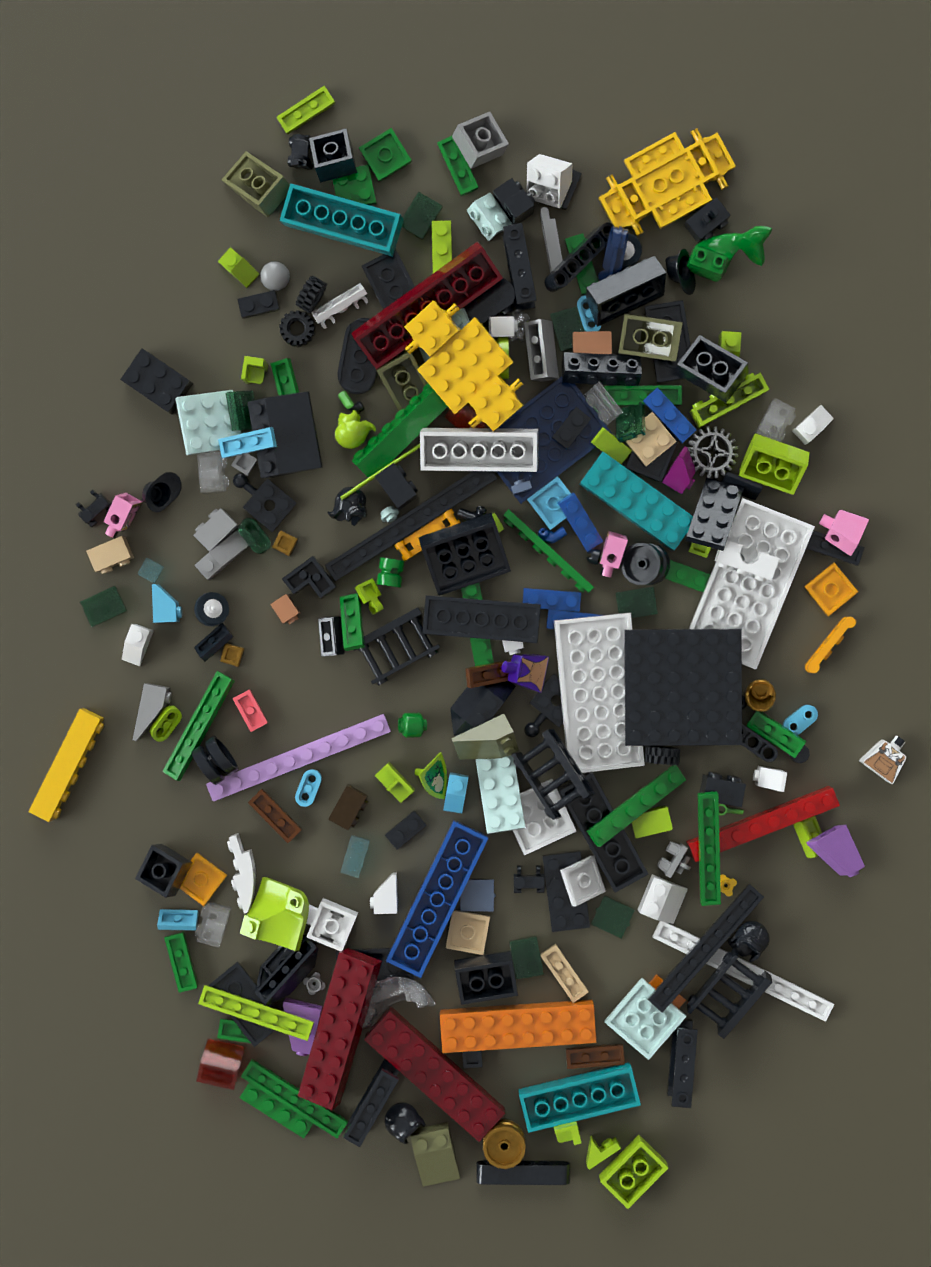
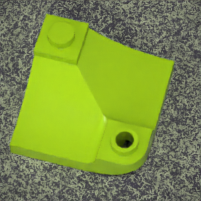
[240,877,309,951]

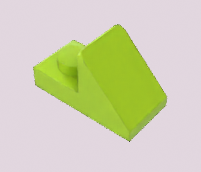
[218,247,260,288]
[586,1135,621,1170]

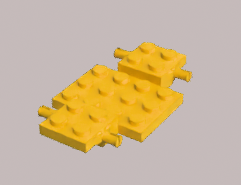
[599,128,736,236]
[405,300,524,431]

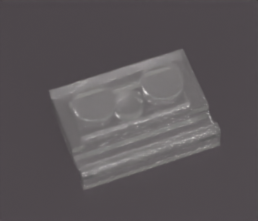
[584,382,623,426]

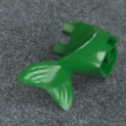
[687,226,772,282]

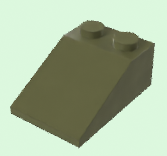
[222,151,290,217]
[618,313,683,361]
[375,349,427,411]
[451,714,519,760]
[410,1122,460,1187]

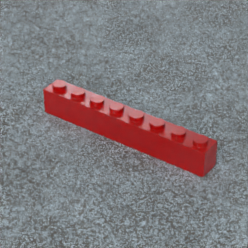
[686,786,840,862]

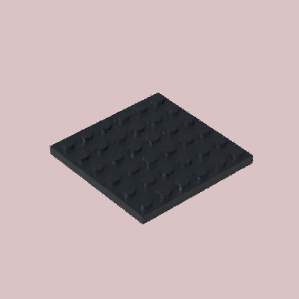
[624,629,742,746]

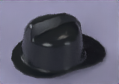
[665,249,696,295]
[141,472,182,512]

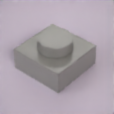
[231,453,258,476]

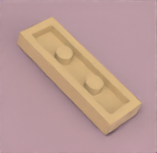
[540,944,589,1003]

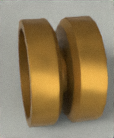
[483,1119,526,1169]

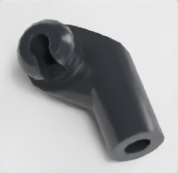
[457,506,487,520]

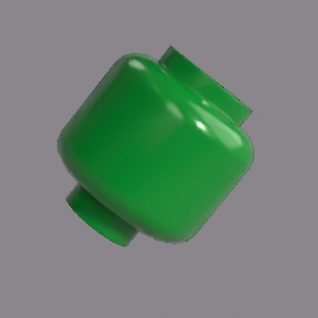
[398,713,427,738]

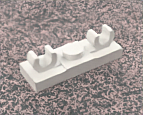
[311,283,368,329]

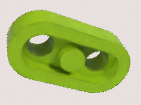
[150,706,182,742]

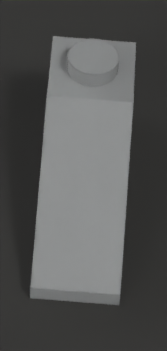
[195,528,253,580]
[133,683,172,741]

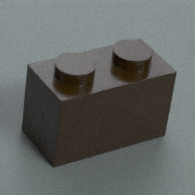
[328,784,369,830]

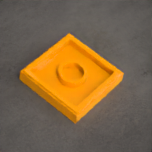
[804,562,858,616]
[180,853,227,906]

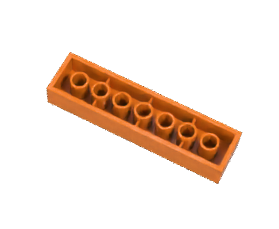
[440,999,596,1053]

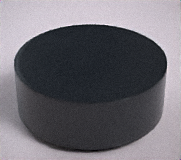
[790,745,810,763]

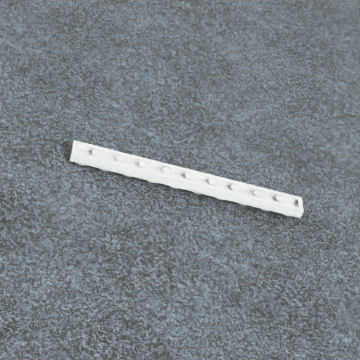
[652,921,834,1022]

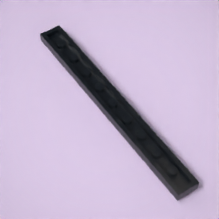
[325,471,497,581]

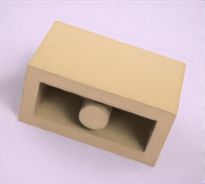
[86,536,134,574]

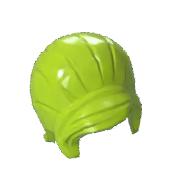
[335,410,376,449]

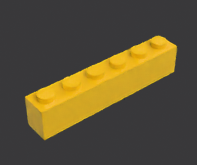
[28,708,104,822]

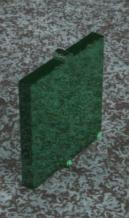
[591,895,635,939]

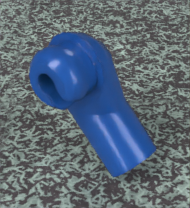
[538,527,567,544]

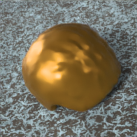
[745,679,776,712]

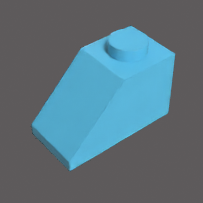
[152,584,182,623]
[443,772,469,813]

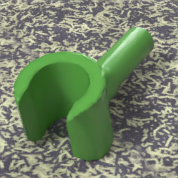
[719,803,744,815]

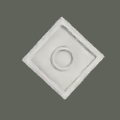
[560,856,606,907]

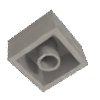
[452,112,509,169]

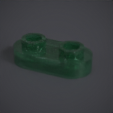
[238,518,271,554]

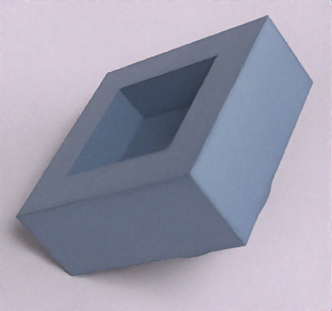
[511,479,532,495]

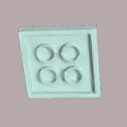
[175,390,241,455]
[604,978,686,1060]

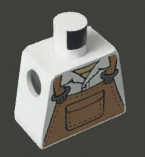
[859,735,906,784]

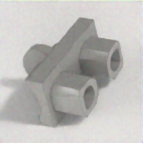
[657,841,691,878]

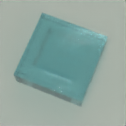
[138,558,164,583]

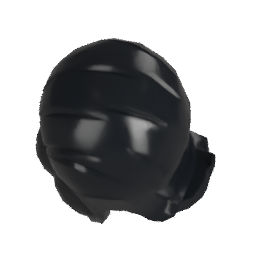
[328,486,367,526]
[727,921,770,963]
[384,1102,426,1144]

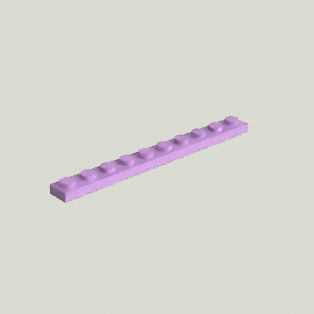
[206,714,391,801]

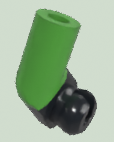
[338,391,365,414]

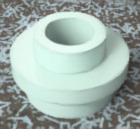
[380,506,399,523]

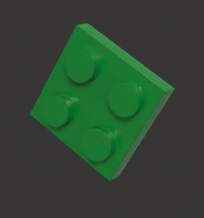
[359,128,412,182]
[333,165,377,205]

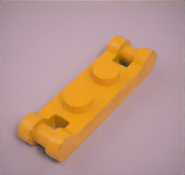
[394,508,461,561]
[805,617,856,673]

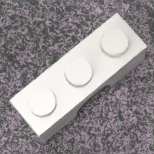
[714,540,780,582]

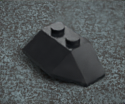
[450,681,516,736]
[254,935,319,1005]

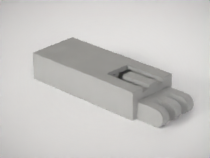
[540,207,563,282]

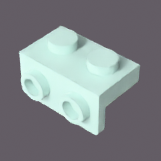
[467,192,513,241]

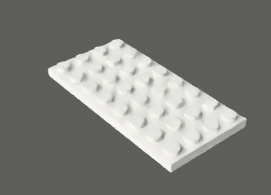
[689,498,815,669]
[554,613,645,773]

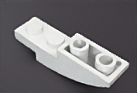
[227,833,256,913]

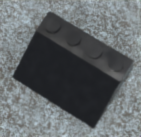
[248,391,323,478]
[418,513,511,596]

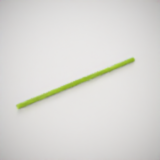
[340,443,420,500]

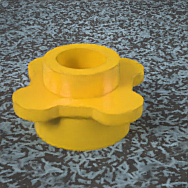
[720,874,737,897]

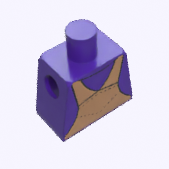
[502,654,549,693]

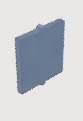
[460,879,496,911]

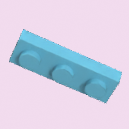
[218,427,277,458]

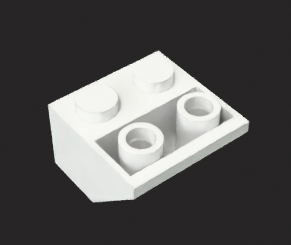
[526,154,573,208]

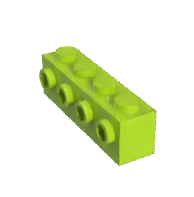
[689,372,770,429]

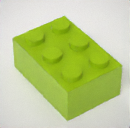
[739,433,810,495]
[599,1135,668,1209]

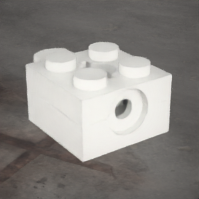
[306,898,358,951]

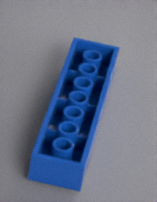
[386,820,488,978]

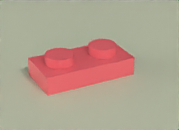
[233,689,268,732]

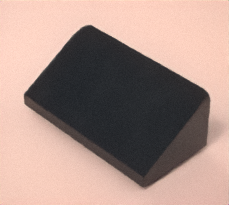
[722,472,763,500]
[318,617,345,657]

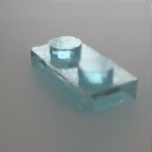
[340,835,370,878]

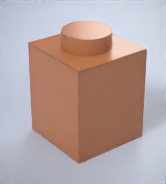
[270,594,301,625]

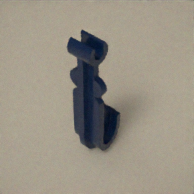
[598,226,629,281]

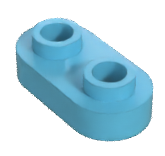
[577,295,601,332]
[783,705,818,735]
[295,769,322,807]

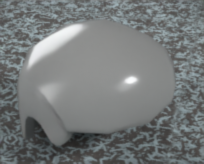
[260,261,290,291]

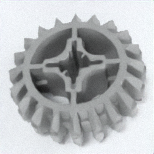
[687,426,738,478]

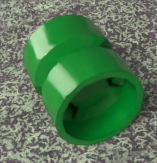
[376,558,405,588]

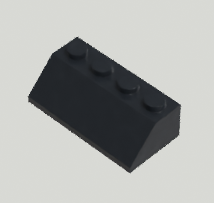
[586,256,666,327]

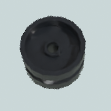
[621,543,670,585]
[191,736,239,785]

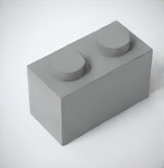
[193,508,239,552]

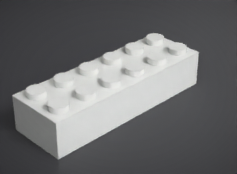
[420,428,538,472]

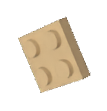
[622,412,677,466]
[446,910,490,955]

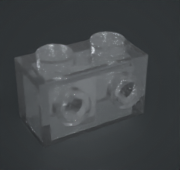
[754,398,796,442]
[197,452,229,494]
[195,902,232,948]

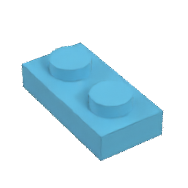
[157,909,199,930]

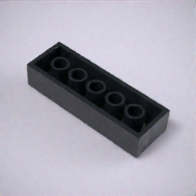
[558,772,649,893]

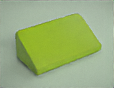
[793,816,822,858]

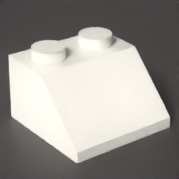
[638,874,688,924]

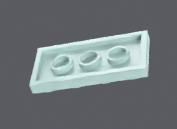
[476,755,526,834]

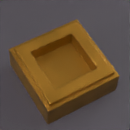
[272,530,298,556]
[220,643,244,667]

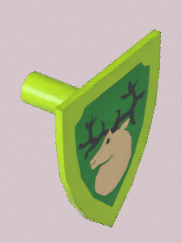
[415,752,447,799]

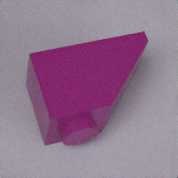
[662,446,696,494]

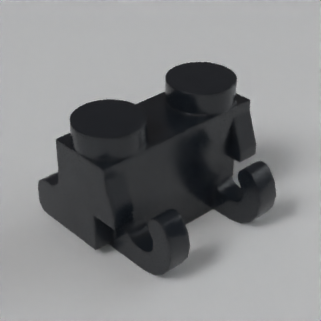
[287,134,313,170]
[76,489,112,527]
[513,865,545,893]

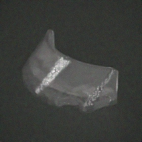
[362,977,436,1029]

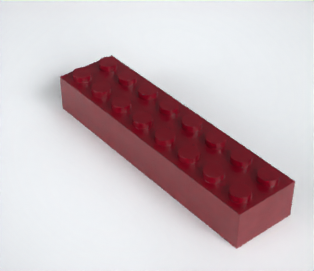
[351,242,503,370]
[298,948,382,1110]
[364,1006,505,1142]

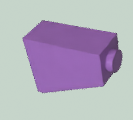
[806,825,865,877]
[283,998,323,1056]

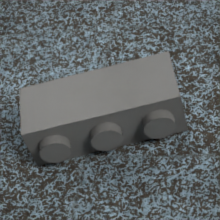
[524,319,559,382]

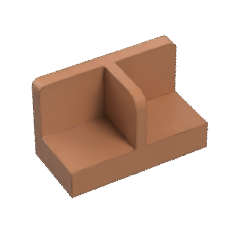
[572,331,612,354]

